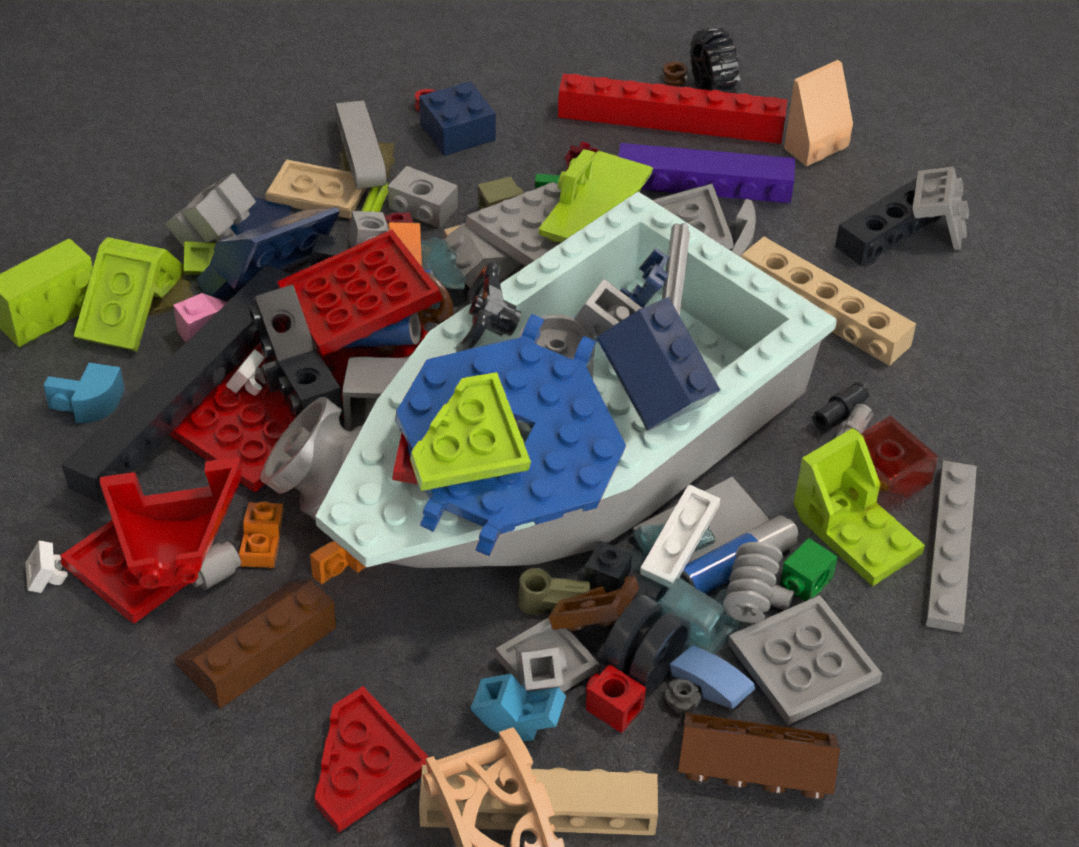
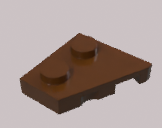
[549,576,639,631]

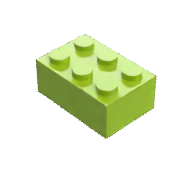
[0,238,93,347]

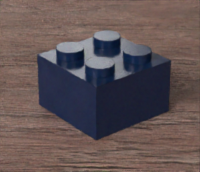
[419,81,496,156]

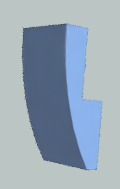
[670,645,755,709]

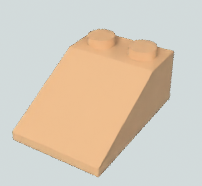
[784,60,853,167]

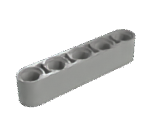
[335,100,387,189]

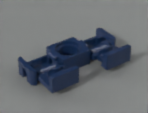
[595,248,669,343]

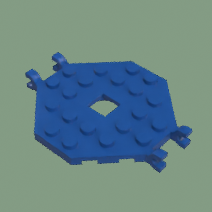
[395,314,626,556]

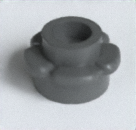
[664,679,701,714]

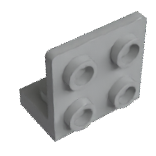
[913,166,969,250]

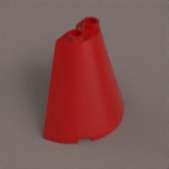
[100,457,241,589]

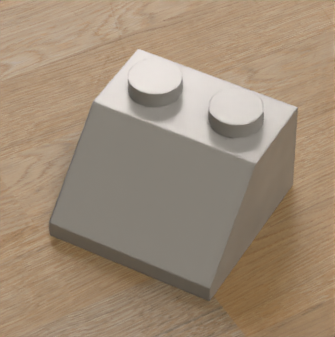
[440,223,521,295]

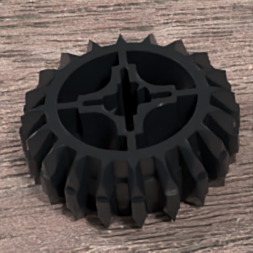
[689,27,741,94]

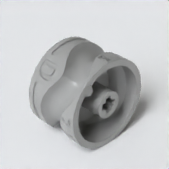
[260,397,363,521]

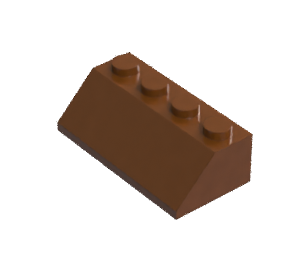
[174,580,336,709]
[678,712,840,798]

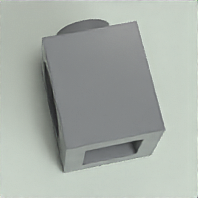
[348,211,389,248]

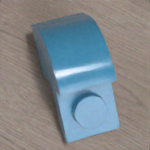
[44,363,125,423]
[471,674,566,741]

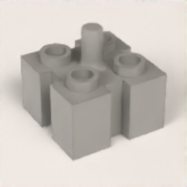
[165,173,256,247]

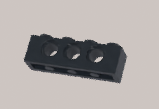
[835,178,942,266]

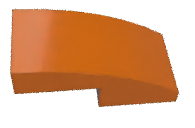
[239,501,283,568]
[310,541,365,585]

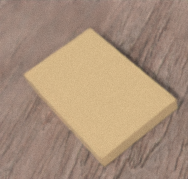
[265,160,367,219]

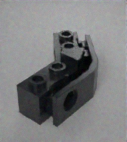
[249,285,344,422]

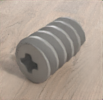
[723,542,782,623]

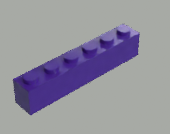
[619,143,795,203]

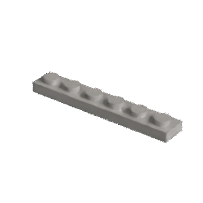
[926,460,977,633]

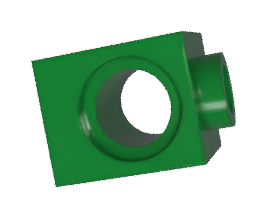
[780,538,838,601]

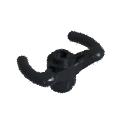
[456,261,521,352]

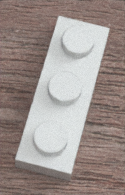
[640,485,720,589]

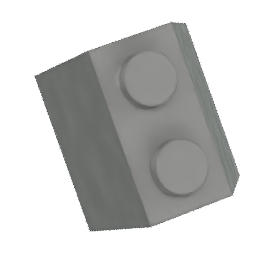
[343,357,409,432]

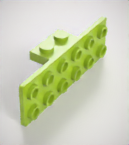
[538,149,653,242]

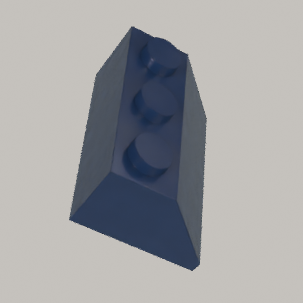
[597,297,720,431]

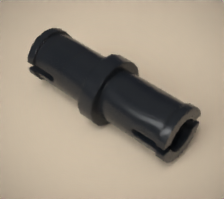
[812,382,869,431]

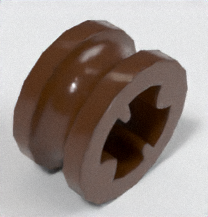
[663,61,688,86]

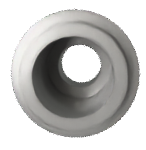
[191,541,241,590]

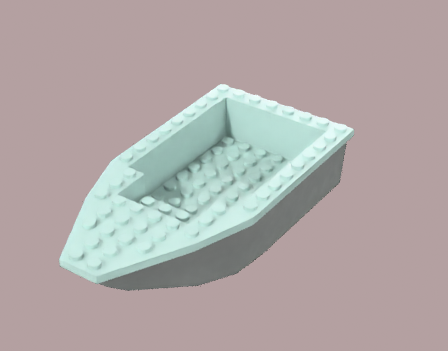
[316,192,837,568]

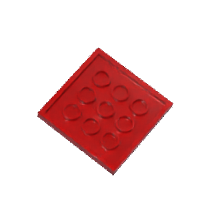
[277,229,443,356]

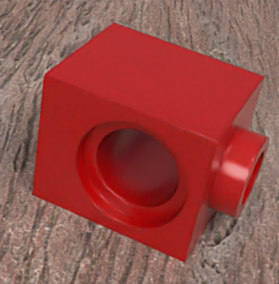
[585,664,646,733]

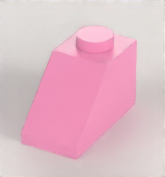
[173,293,227,343]

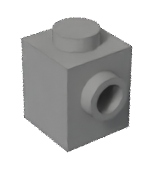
[514,640,566,690]

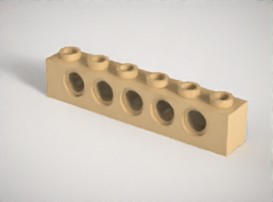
[741,237,916,366]

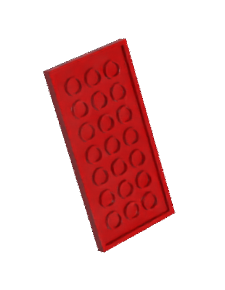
[169,323,429,492]

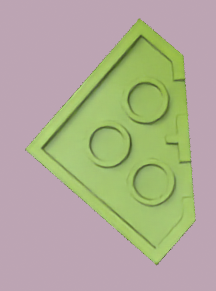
[410,372,531,491]

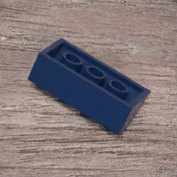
[209,207,340,289]

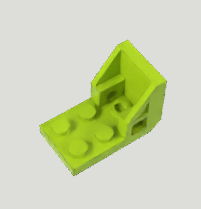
[74,237,184,352]
[793,428,925,586]

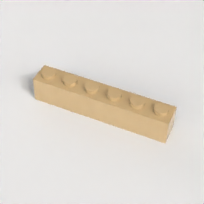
[419,765,658,835]

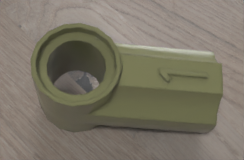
[517,568,590,615]

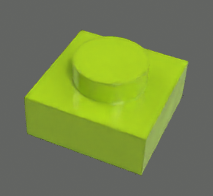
[183,241,216,275]

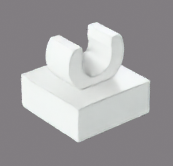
[226,349,266,395]
[25,541,67,593]

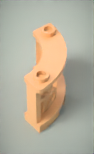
[423,727,565,847]

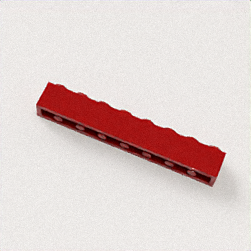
[558,74,788,144]

